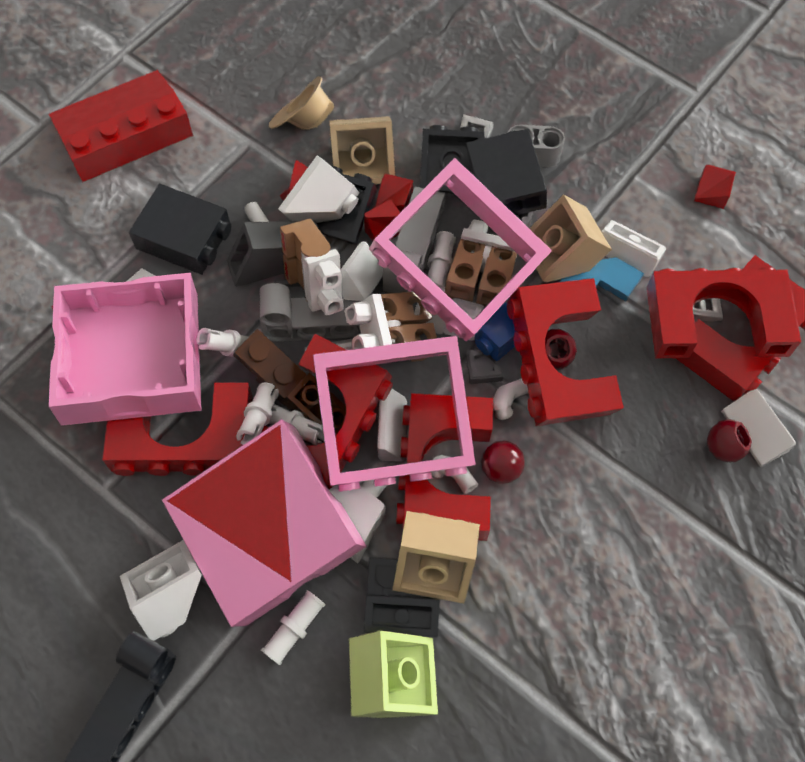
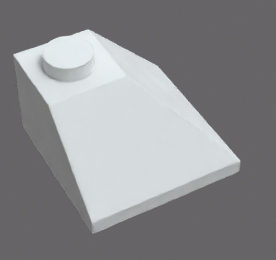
[278,155,359,223]
[120,540,201,641]

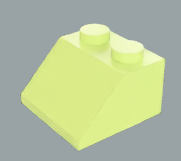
[349,631,438,718]

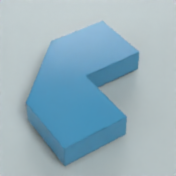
[560,257,644,301]

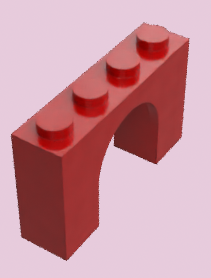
[676,255,805,401]
[646,267,801,359]
[507,278,624,426]
[261,334,393,489]
[102,383,253,476]
[396,393,493,541]

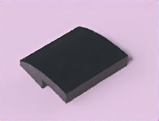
[364,557,440,637]

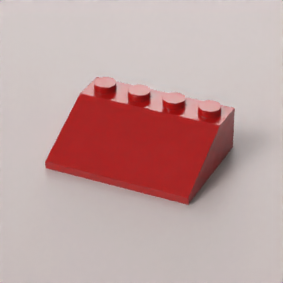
[49,70,193,182]

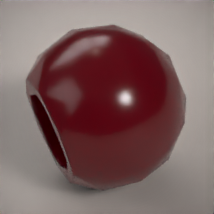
[545,328,577,370]
[707,419,752,463]
[481,440,525,484]

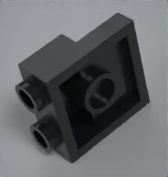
[420,125,484,194]
[316,165,377,245]

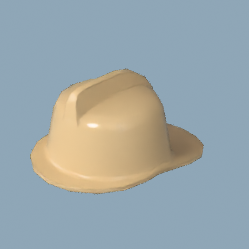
[269,76,334,129]

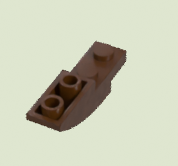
[233,329,346,435]

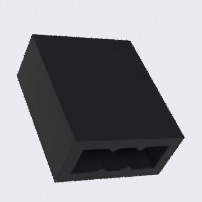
[466,129,547,215]
[129,183,232,275]

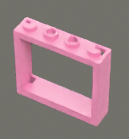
[369,158,552,341]
[313,336,476,492]

